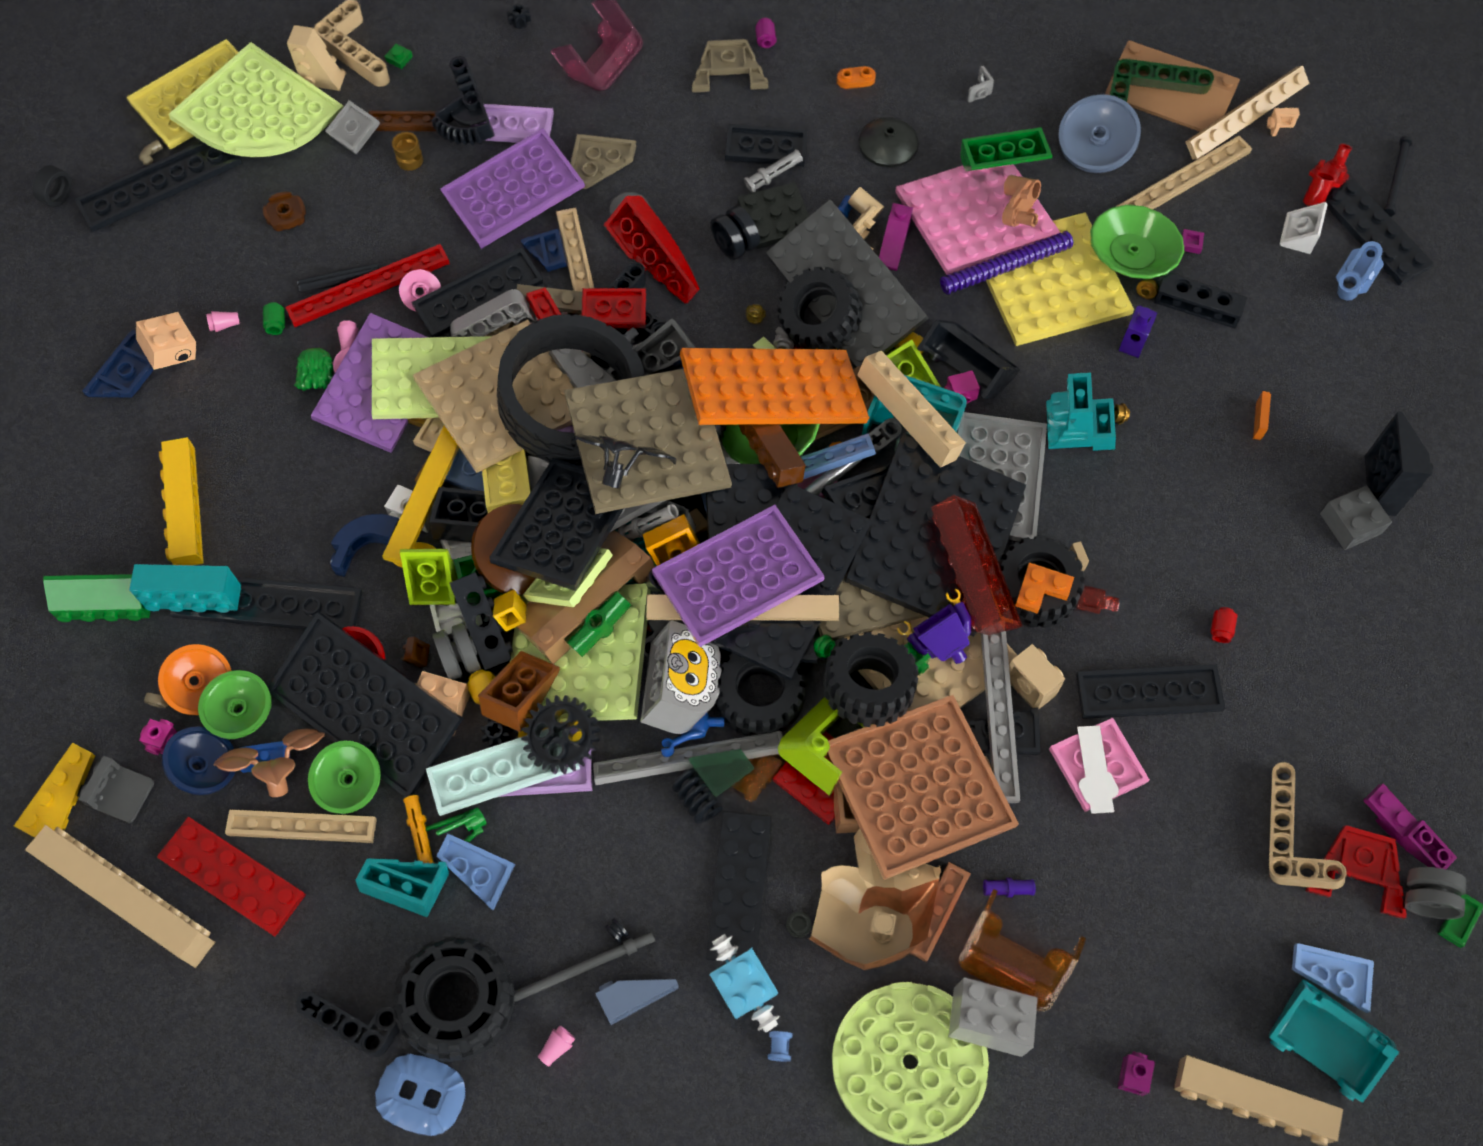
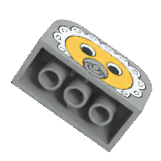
[641,620,721,734]

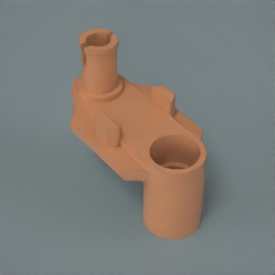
[1002,175,1041,227]

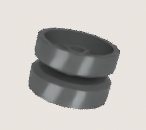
[432,622,481,680]
[1405,867,1466,919]

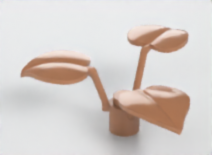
[214,729,325,797]

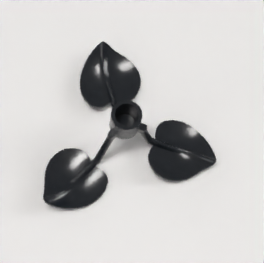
[571,435,677,488]

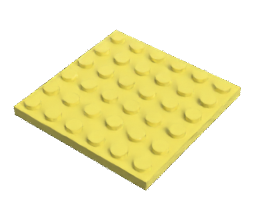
[986,212,1134,346]

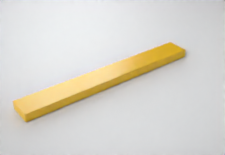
[382,425,459,565]

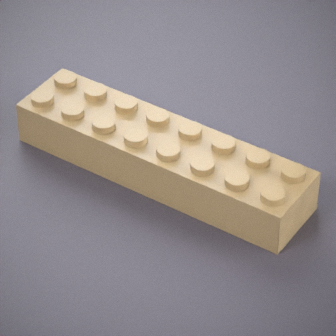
[25,825,215,968]

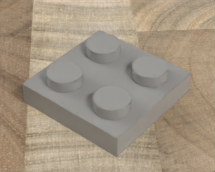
[325,100,380,154]

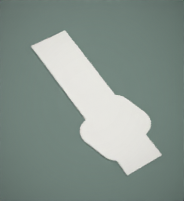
[1077,725,1119,814]

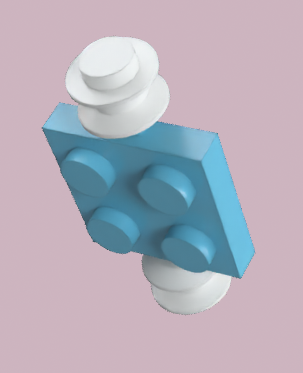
[709,934,780,1032]

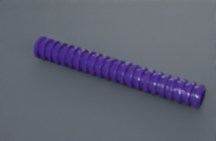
[940,231,1073,295]

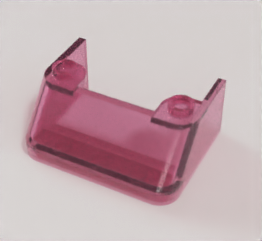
[550,0,643,91]

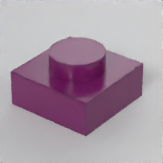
[1182,229,1204,254]

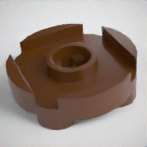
[263,192,306,231]

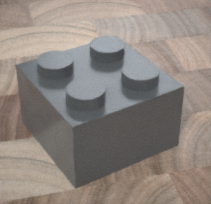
[1320,486,1392,550]

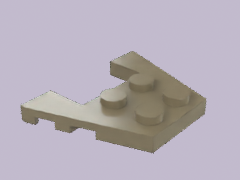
[692,39,768,92]

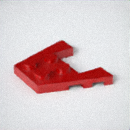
[1306,825,1407,919]

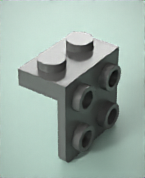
[78,756,154,823]

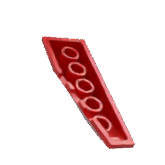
[604,196,700,304]

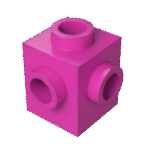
[139,719,177,755]

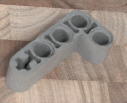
[450,289,536,337]

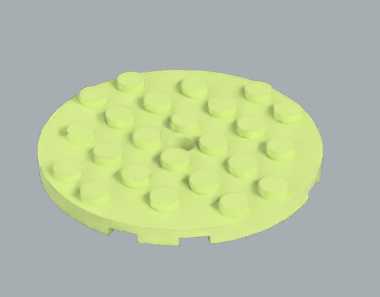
[832,982,989,1145]

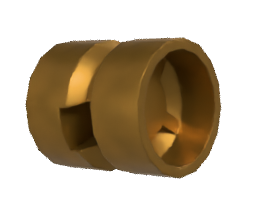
[392,132,423,171]

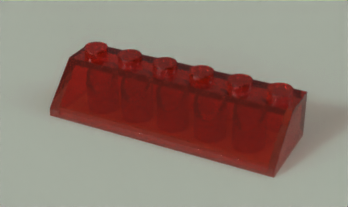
[931,495,1022,635]

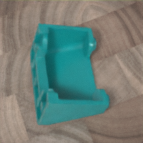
[1269,979,1399,1103]

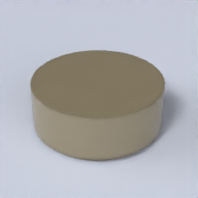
[144,693,168,708]

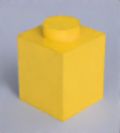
[493,589,527,631]

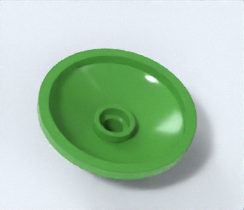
[198,670,271,739]
[308,741,380,814]

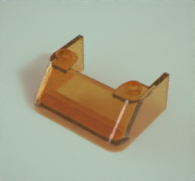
[959,889,1086,1011]

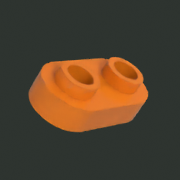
[837,66,876,89]

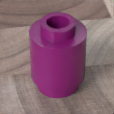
[755,18,776,48]

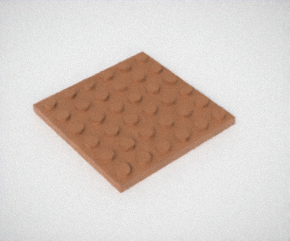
[826,695,1019,880]

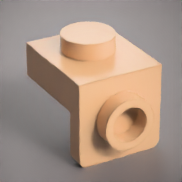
[1267,108,1299,136]

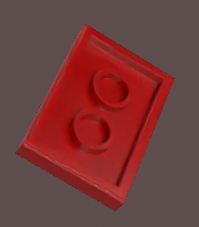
[581,288,646,328]

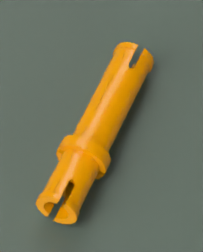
[403,795,434,863]

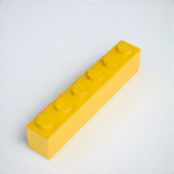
[159,437,204,565]

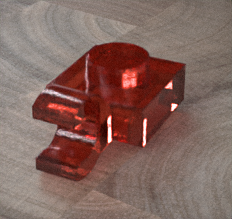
[1077,585,1120,614]

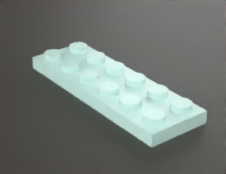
[426,728,580,816]

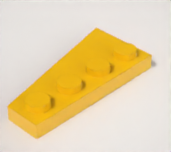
[14,743,95,838]

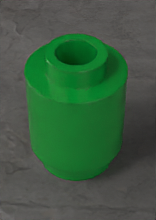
[263,302,285,335]

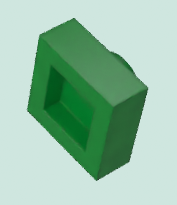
[385,44,413,69]

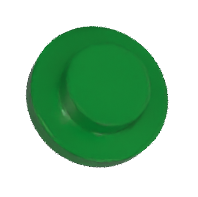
[814,634,835,658]

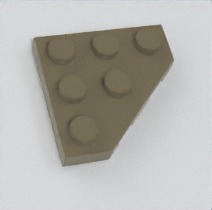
[570,134,636,189]

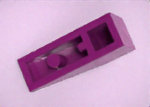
[879,203,913,271]

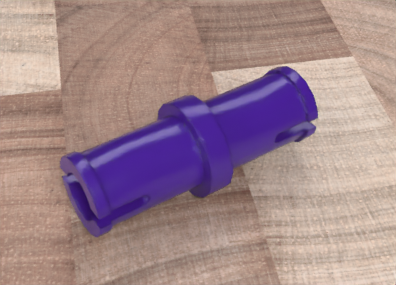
[983,878,1036,898]

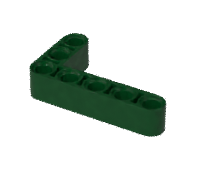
[1110,59,1214,102]

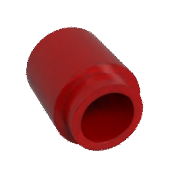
[1210,607,1238,643]

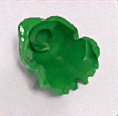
[294,348,333,391]

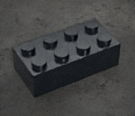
[429,487,488,542]

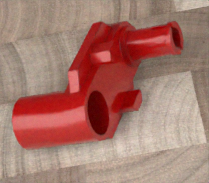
[1303,144,1352,206]

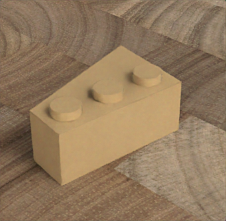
[287,25,346,91]

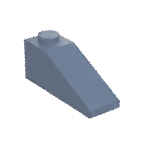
[595,979,679,1025]

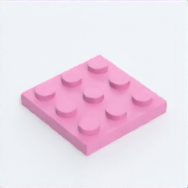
[1049,718,1150,812]

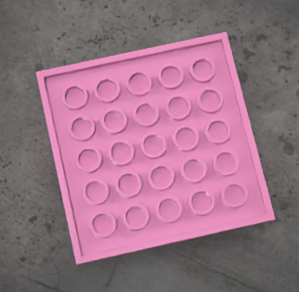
[896,164,1061,275]

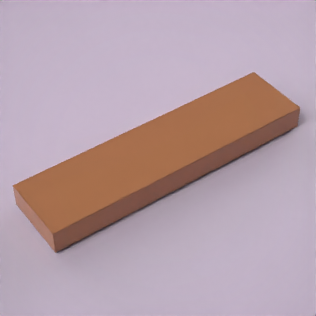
[910,862,971,963]

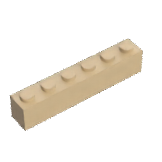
[857,351,966,468]
[1174,1055,1343,1146]

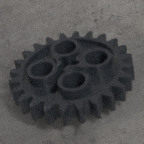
[521,695,600,774]

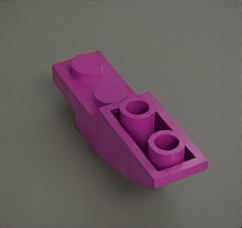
[1363,784,1457,869]

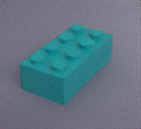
[129,564,241,613]

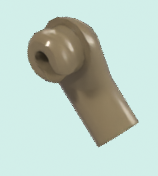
[139,140,163,166]

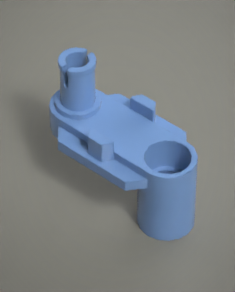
[1336,241,1384,301]

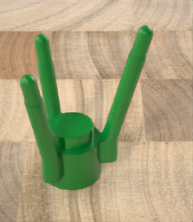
[425,807,487,843]

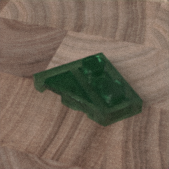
[688,748,755,797]

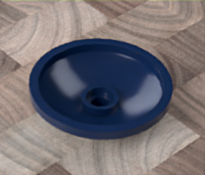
[162,727,236,795]

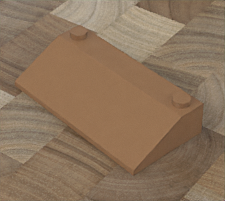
[1105,40,1240,132]
[516,530,655,664]

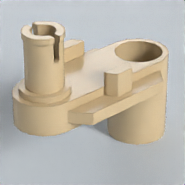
[848,187,884,250]

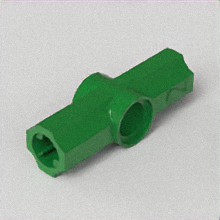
[567,591,632,657]

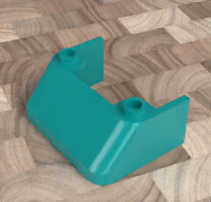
[862,375,967,435]

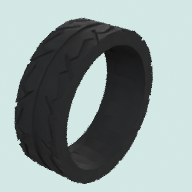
[497,314,645,465]

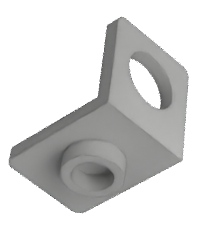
[967,66,994,103]

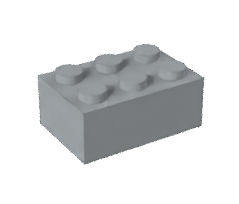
[948,978,1037,1057]

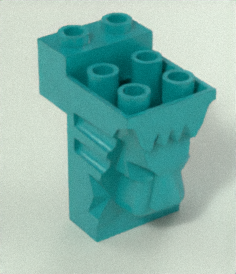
[1046,373,1116,451]

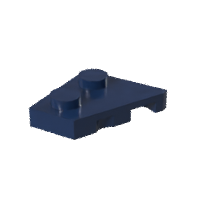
[521,229,567,272]

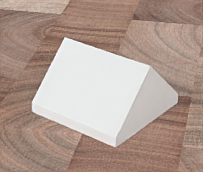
[1280,202,1327,254]

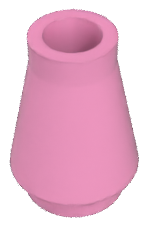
[206,311,240,332]
[337,321,359,350]
[538,1026,575,1066]

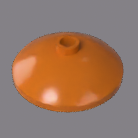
[158,644,232,715]

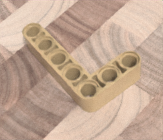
[314,0,390,87]
[1269,762,1346,889]

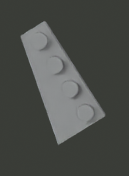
[549,349,616,388]

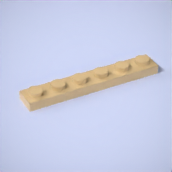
[225,810,377,843]

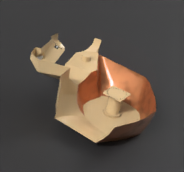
[807,828,941,970]

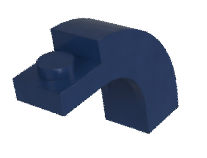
[330,514,399,577]

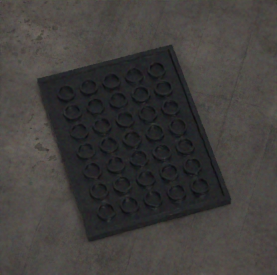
[845,432,1026,637]

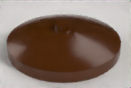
[471,504,536,596]

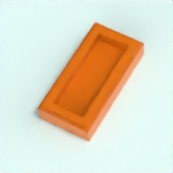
[1253,391,1271,440]

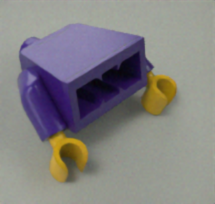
[897,589,971,664]

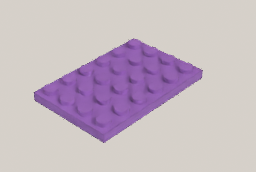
[440,128,585,249]
[311,313,429,453]
[652,505,824,647]

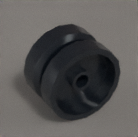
[710,205,760,260]

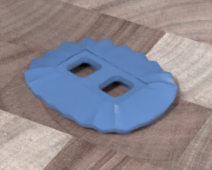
[375,1054,465,1136]

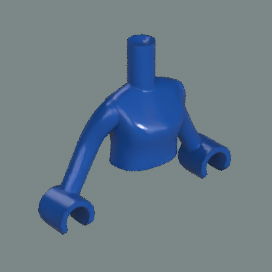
[661,712,724,757]

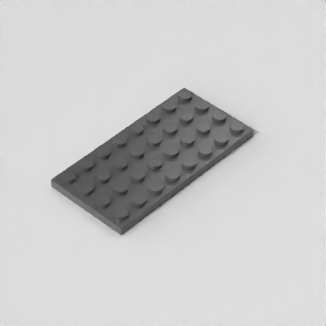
[766,199,929,367]

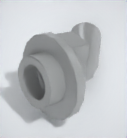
[773,327,794,349]

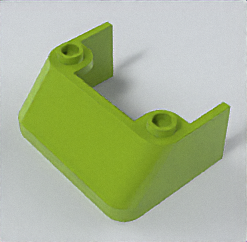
[778,697,872,795]

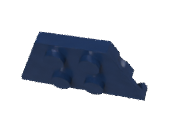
[82,329,154,398]

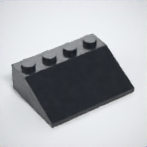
[1364,411,1433,516]

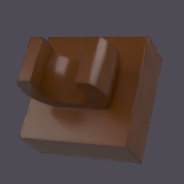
[401,637,430,668]

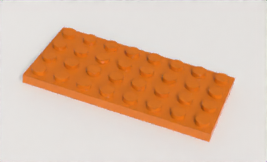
[680,348,869,425]

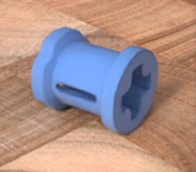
[768,1031,792,1062]

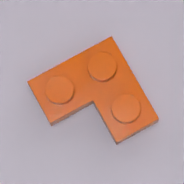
[1015,563,1074,614]

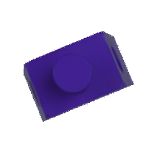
[1118,306,1157,358]

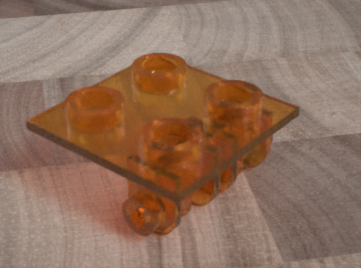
[718,755,783,802]

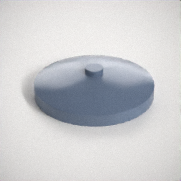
[1059,95,1141,173]

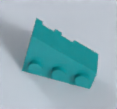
[355,858,449,917]

